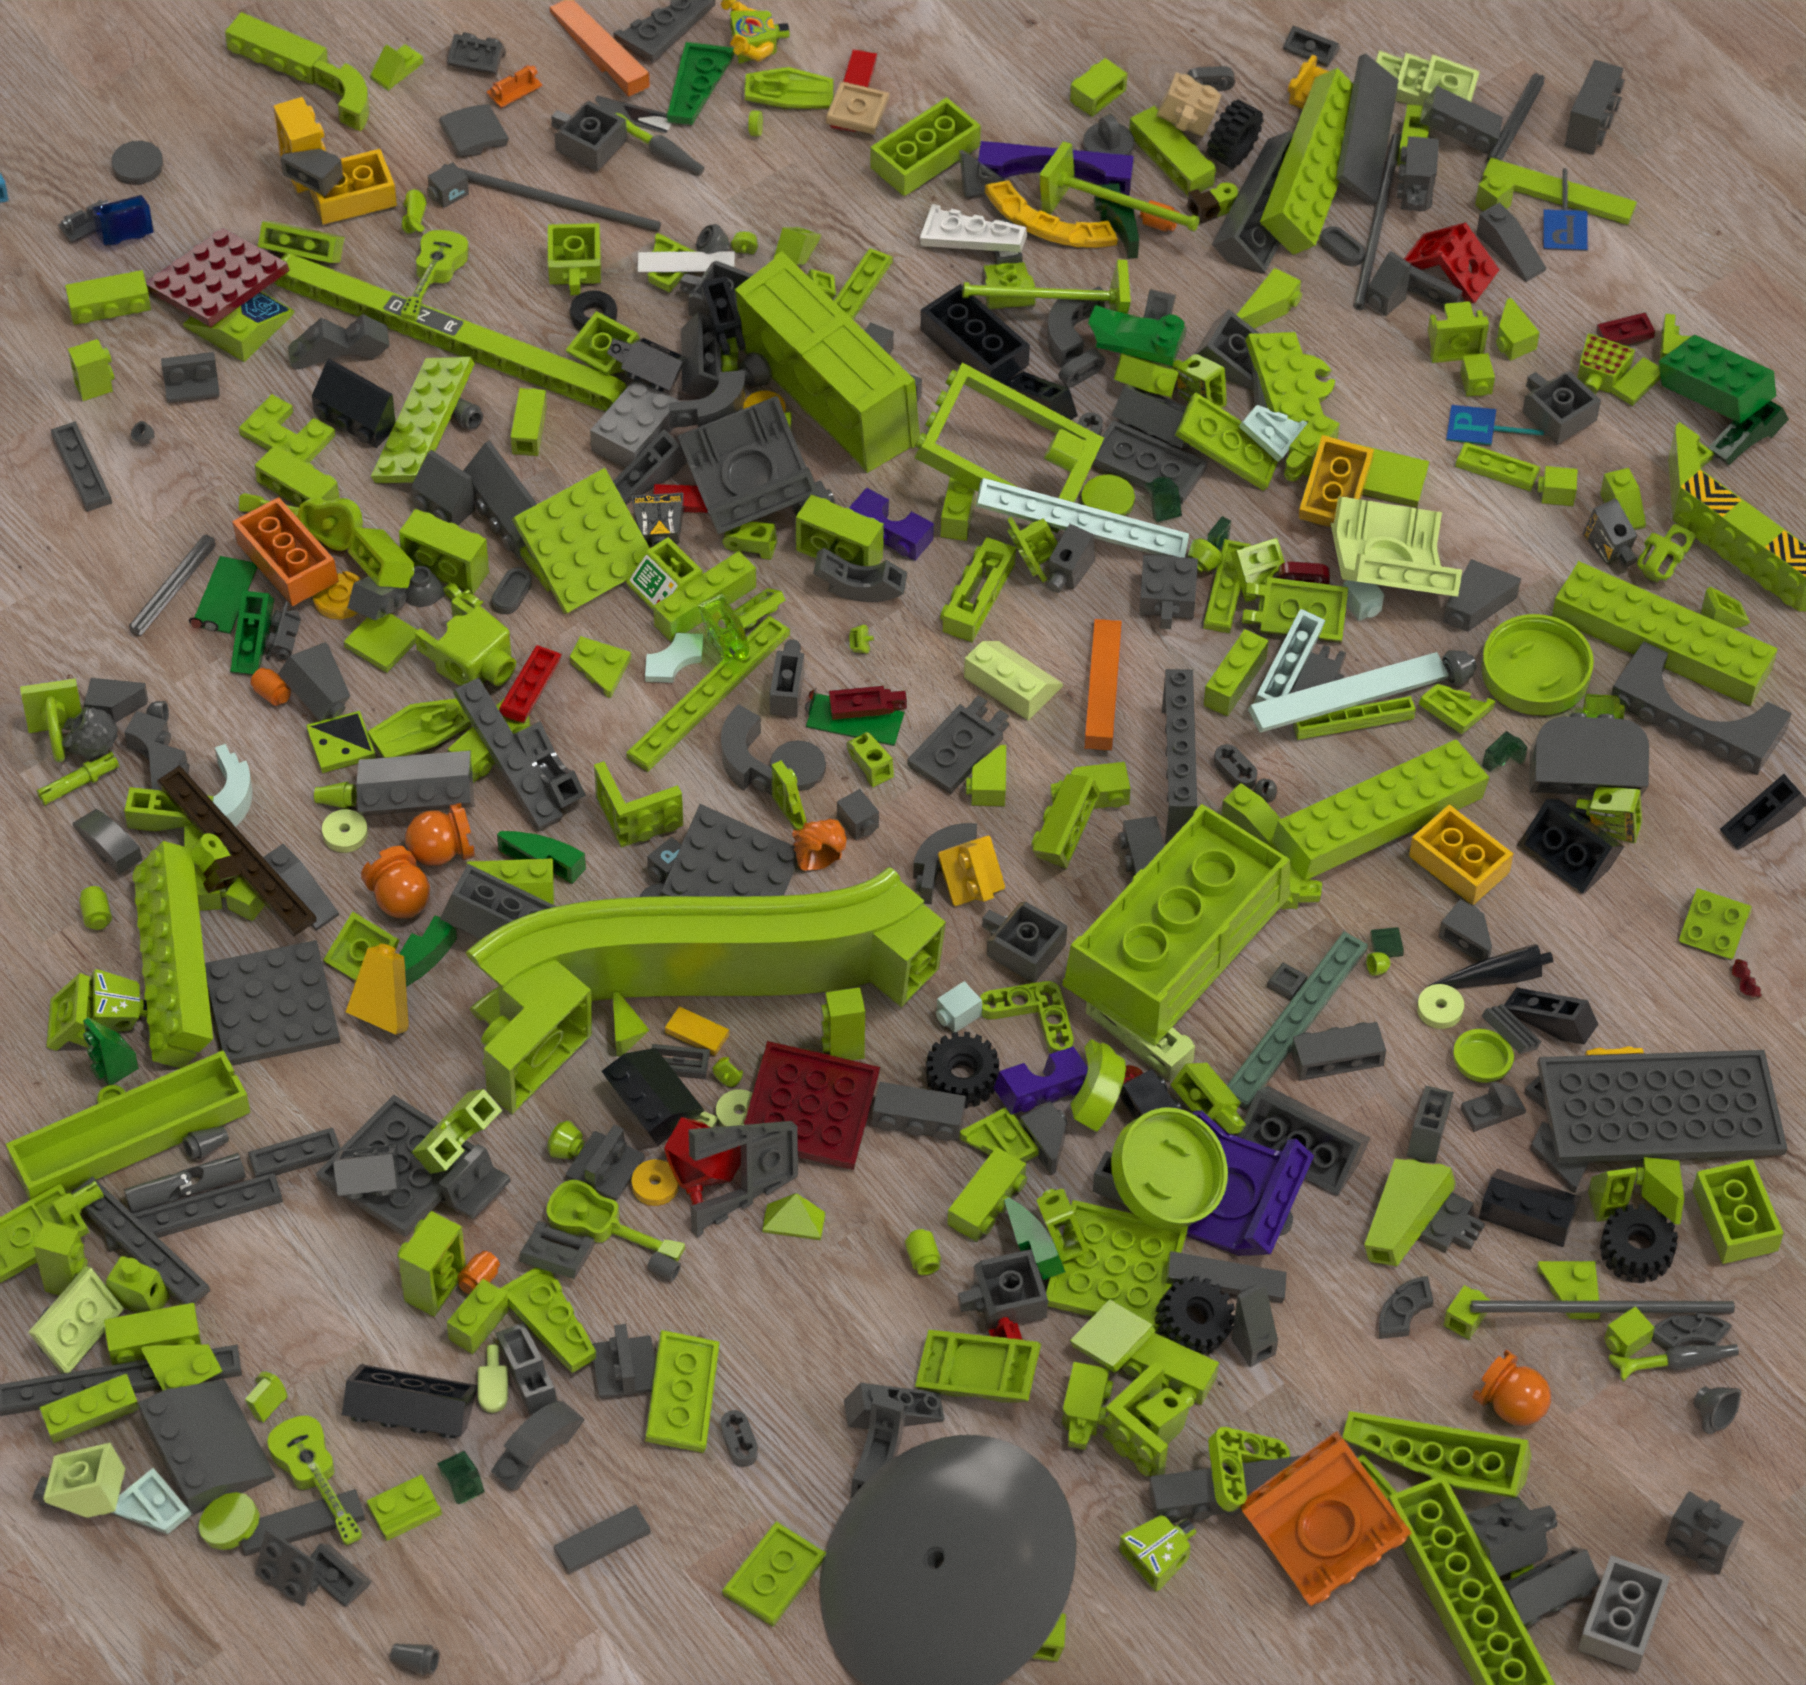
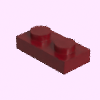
[1596,312,1656,346]

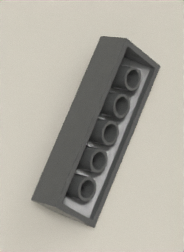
[1212,131,1293,274]

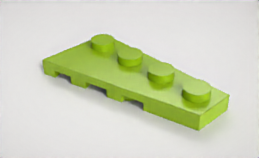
[499,1267,596,1373]

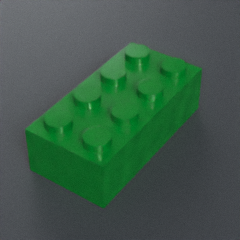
[1659,334,1777,423]

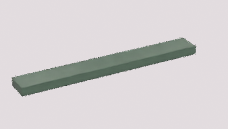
[1227,931,1368,1110]

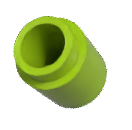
[79,886,112,930]
[905,1229,941,1275]

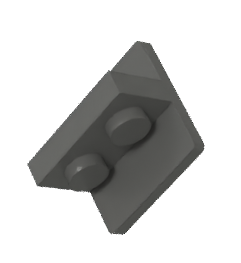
[161,352,220,403]
[566,1125,645,1201]
[439,1144,511,1219]
[592,1324,655,1399]

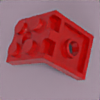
[1404,222,1500,304]

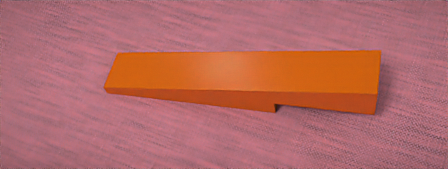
[549,0,650,97]
[1084,619,1122,751]

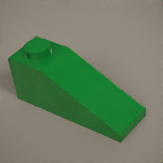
[230,590,275,675]

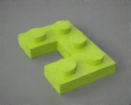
[239,394,336,463]

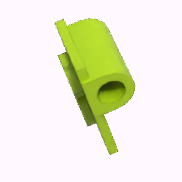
[983,262,1036,309]

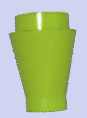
[314,781,357,809]

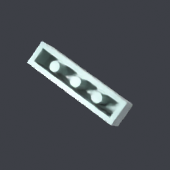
[1254,609,1325,704]

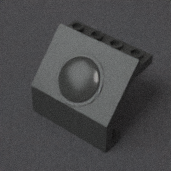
[677,396,819,534]

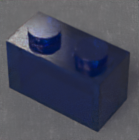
[92,195,154,246]

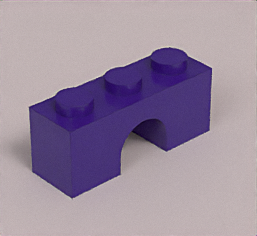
[849,487,934,561]
[994,1046,1088,1115]

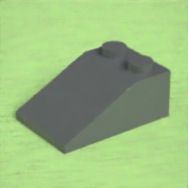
[1194,309,1259,391]

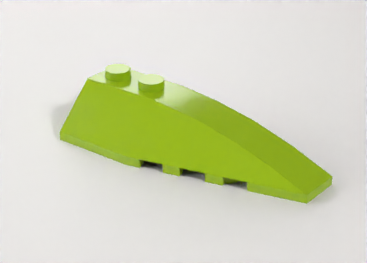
[1342,1411,1532,1498]

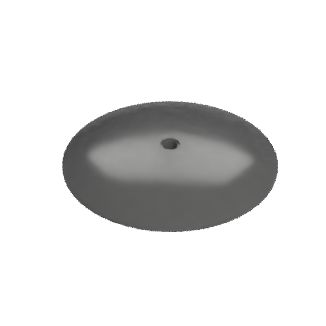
[820,1435,1077,1685]

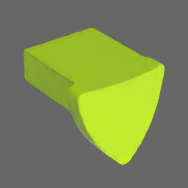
[244,1371,288,1422]

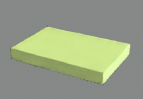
[28,1267,124,1374]

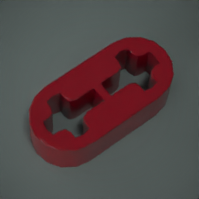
[1278,561,1330,585]

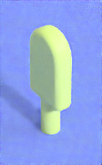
[478,1345,508,1413]

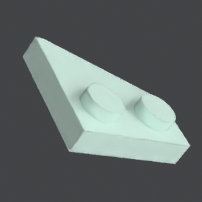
[1239,405,1307,461]
[111,1468,192,1534]

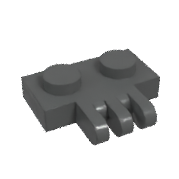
[1419,1192,1485,1253]

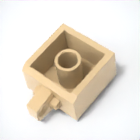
[1157,72,1222,138]

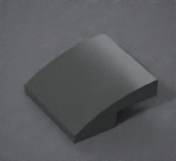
[439,104,509,156]

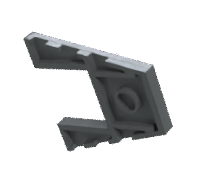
[688,1121,798,1236]

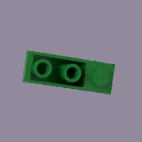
[83,1018,139,1085]

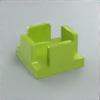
[1428,302,1489,363]

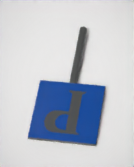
[1543,168,1588,251]

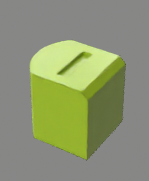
[1043,429,1086,472]
[225,877,265,921]

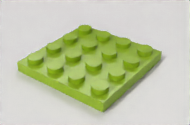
[512,468,650,614]
[1046,1200,1188,1332]

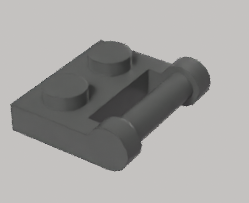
[519,1221,595,1279]

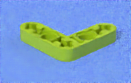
[980,981,1074,1054]
[1208,1427,1291,1512]

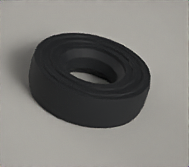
[570,290,617,331]

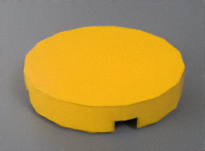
[312,571,361,620]

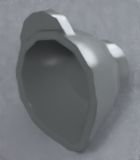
[405,566,445,607]
[1694,1387,1741,1434]

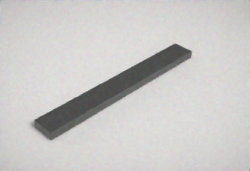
[0,1344,242,1416]

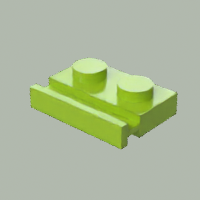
[366,1474,442,1541]

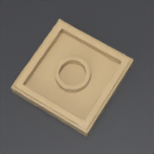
[826,82,889,135]

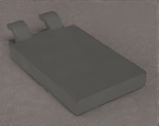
[907,695,1009,794]

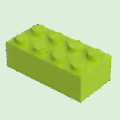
[870,97,981,197]

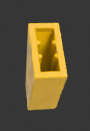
[345,944,409,1035]

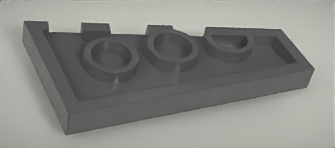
[613,0,716,62]

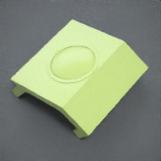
[1330,496,1462,597]

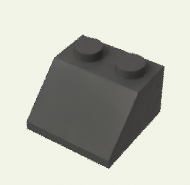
[411,450,475,526]
[333,1143,399,1199]

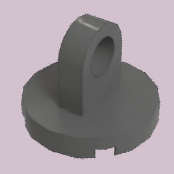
[1083,114,1134,155]

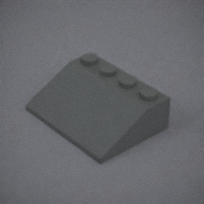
[137,1379,276,1516]

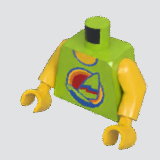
[721,0,790,63]

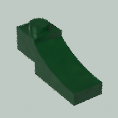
[1093,184,1139,259]
[1708,401,1789,465]

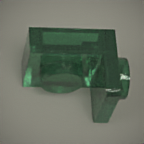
[1145,477,1182,522]
[1482,731,1528,772]
[437,1450,485,1504]

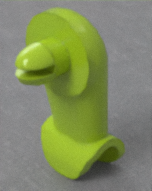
[401,189,426,234]

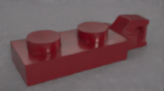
[829,686,907,720]

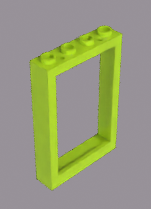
[914,363,1104,533]

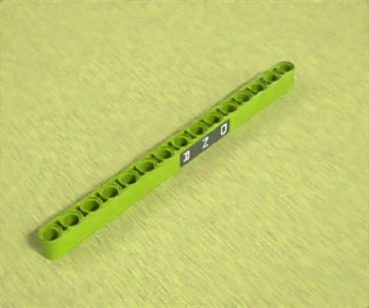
[273,254,627,411]

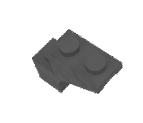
[288,314,390,369]
[124,711,190,790]

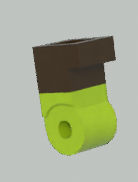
[1187,182,1238,225]
[190,833,242,893]

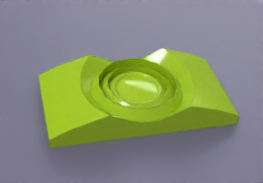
[915,1329,1041,1403]

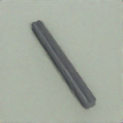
[1488,73,1545,162]
[129,534,216,636]

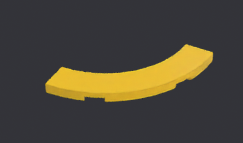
[984,180,1118,248]

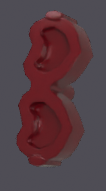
[1732,959,1762,998]

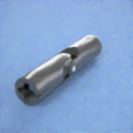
[124,1153,246,1213]

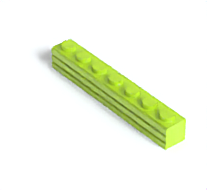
[1293,696,1416,740]

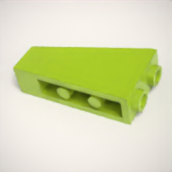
[1364,1158,1456,1266]

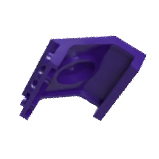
[1187,1110,1314,1256]

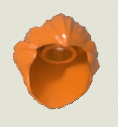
[792,818,847,871]

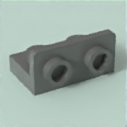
[447,32,506,75]

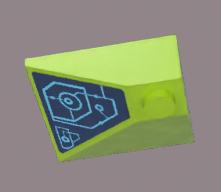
[183,291,295,362]

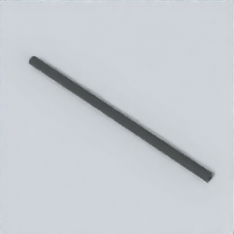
[1354,134,1402,310]
[442,164,661,232]
[1470,1300,1735,1313]

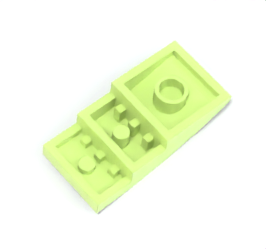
[1376,50,1480,106]

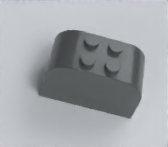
[1529,713,1649,797]

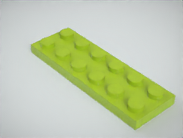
[371,357,475,483]

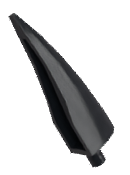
[1427,944,1553,989]

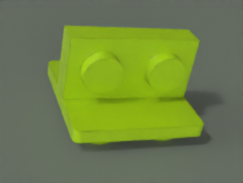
[1007,516,1058,582]

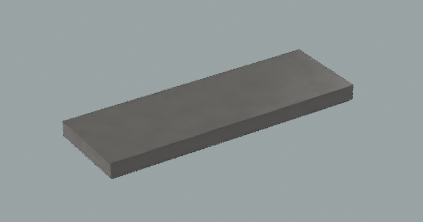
[1336,53,1399,205]

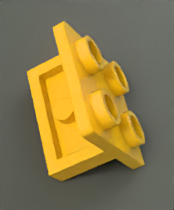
[937,835,1005,906]

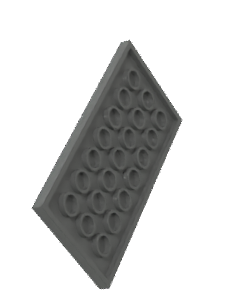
[1537,1050,1788,1163]

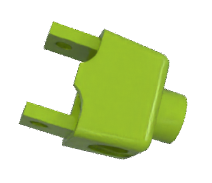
[415,596,516,686]

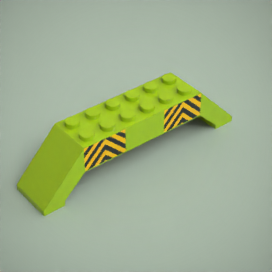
[1668,422,1806,612]

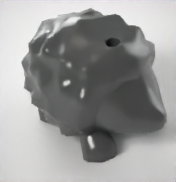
[62,707,118,760]

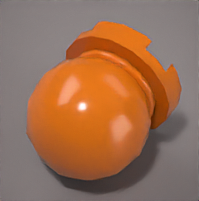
[405,803,475,866]
[361,845,430,919]
[1472,1350,1552,1426]

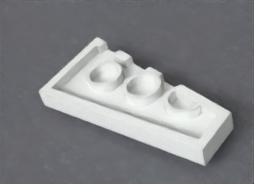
[920,204,1027,252]

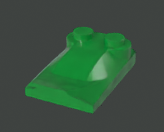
[1088,305,1187,366]

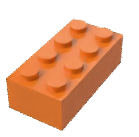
[232,497,339,606]

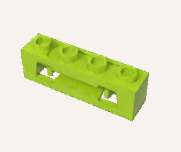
[940,537,1017,643]

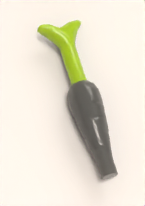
[615,113,705,175]
[1609,1344,1739,1382]

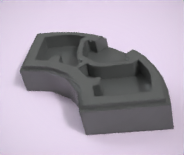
[1652,1313,1732,1350]

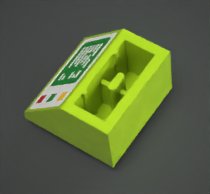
[626,537,703,611]

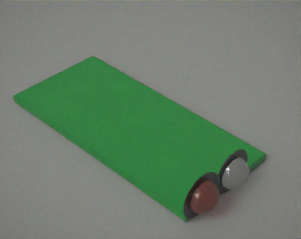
[189,556,258,634]
[805,688,905,746]

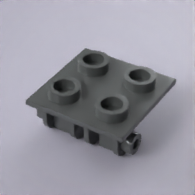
[255,1529,319,1607]

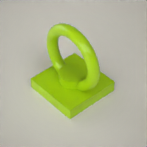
[20,678,82,763]

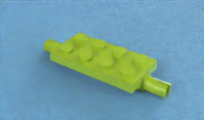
[0,1181,104,1283]

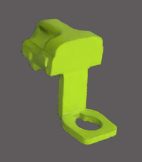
[1637,524,1696,583]

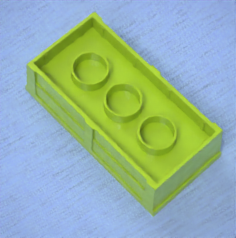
[735,251,920,473]
[1062,804,1291,1046]

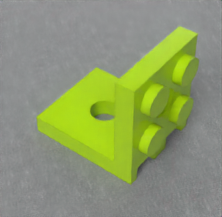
[594,761,684,848]
[1103,1361,1168,1476]

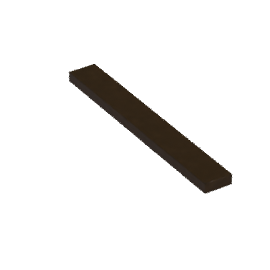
[157,765,317,937]

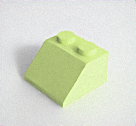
[43,1443,125,1518]

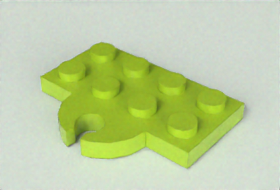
[1245,332,1335,423]

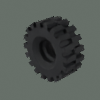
[1207,99,1264,168]
[926,1032,999,1109]
[1600,1204,1678,1283]
[1155,1276,1235,1355]

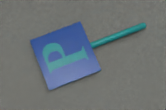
[1446,405,1544,445]

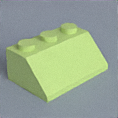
[964,641,1063,721]

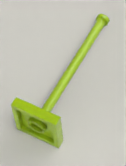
[1039,141,1199,232]
[962,259,1131,314]

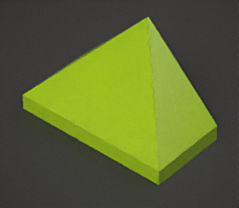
[613,992,650,1057]
[762,1193,826,1240]

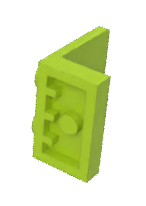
[1679,888,1752,959]

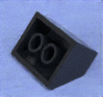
[312,358,396,448]
[1517,799,1625,894]
[601,1048,705,1146]
[1479,1168,1581,1247]

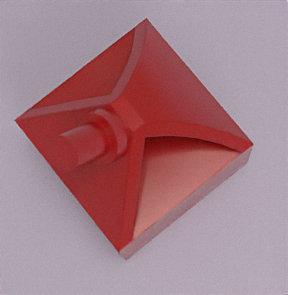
[664,1117,741,1205]

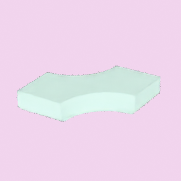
[645,633,703,683]

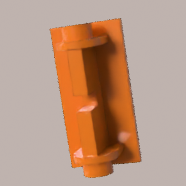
[486,65,543,108]

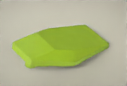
[744,67,834,109]
[368,698,471,758]

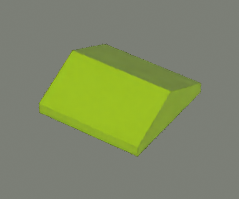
[323,911,400,980]

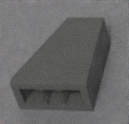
[1443,559,1521,632]
[278,642,350,721]

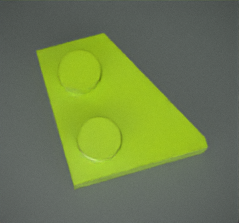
[1537,1261,1601,1319]

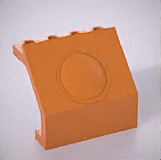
[1240,1431,1412,1606]

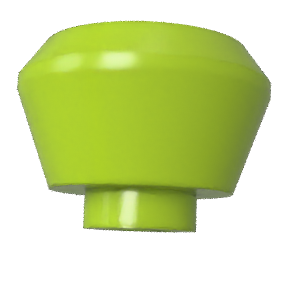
[1188,538,1223,573]
[547,1120,585,1159]

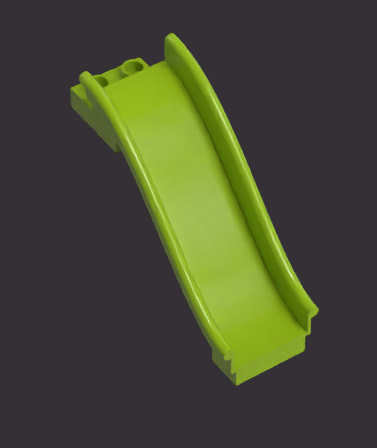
[466,867,946,1115]

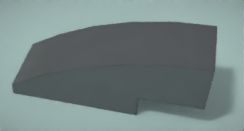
[72,809,142,875]
[496,1323,557,1415]

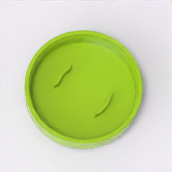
[1481,614,1594,715]
[1111,1108,1228,1229]

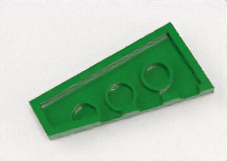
[667,42,735,125]

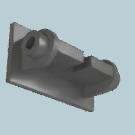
[58,199,117,242]
[264,602,301,660]

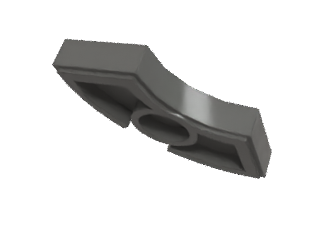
[1378,1276,1434,1339]

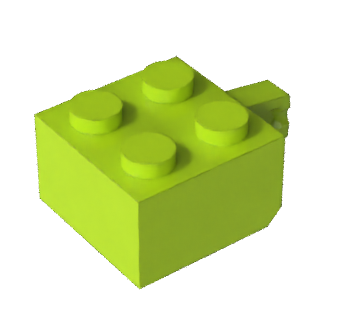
[548,223,601,295]

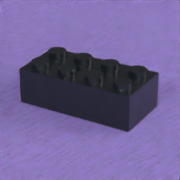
[920,284,1030,383]

